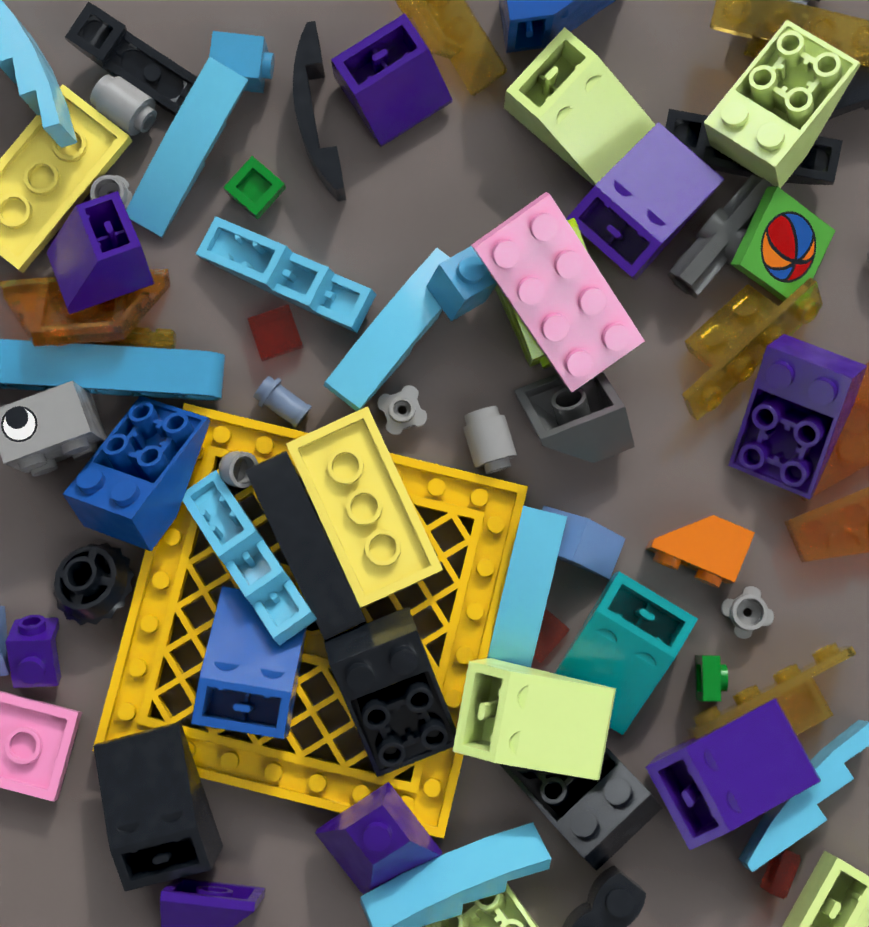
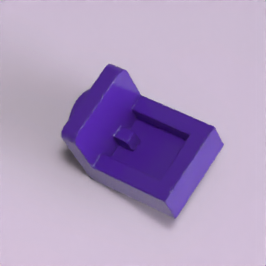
[5,615,61,688]

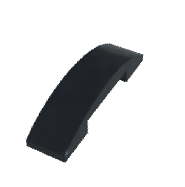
[65,1,197,116]
[293,21,346,201]
[665,109,843,185]

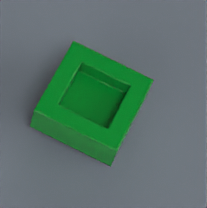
[223,156,286,220]
[695,655,728,701]

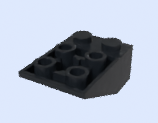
[324,607,456,777]
[93,721,223,892]
[499,747,662,871]

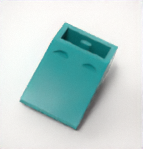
[554,571,698,735]

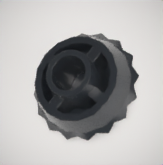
[53,543,134,626]

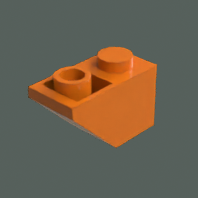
[646,515,755,588]

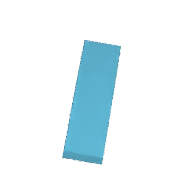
[0,0,77,148]
[126,57,248,238]
[196,216,377,333]
[323,248,450,411]
[182,470,317,646]
[487,506,567,668]
[738,720,869,872]
[360,822,551,927]

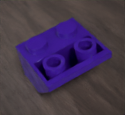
[331,13,453,147]
[47,191,154,314]

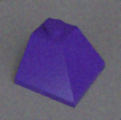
[315,782,442,895]
[160,878,265,927]

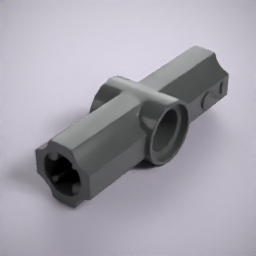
[668,174,773,298]

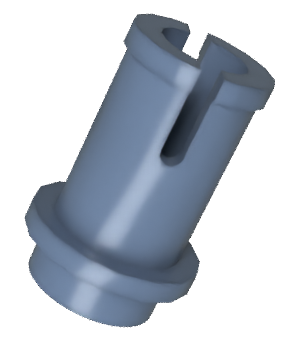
[253,376,312,429]

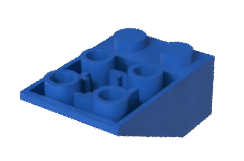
[499,0,616,53]
[63,396,210,551]
[191,586,307,739]

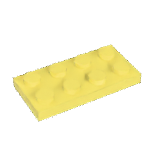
[0,84,132,273]
[286,406,443,608]

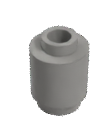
[90,74,157,136]
[463,406,517,474]

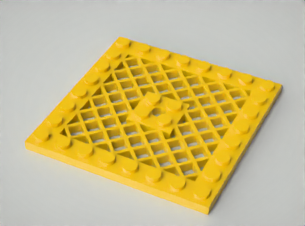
[92,403,528,839]

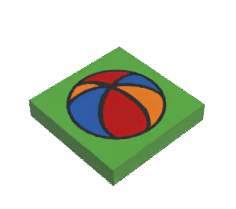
[731,186,836,307]

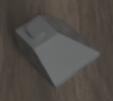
[514,371,635,463]

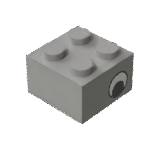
[0,380,107,476]

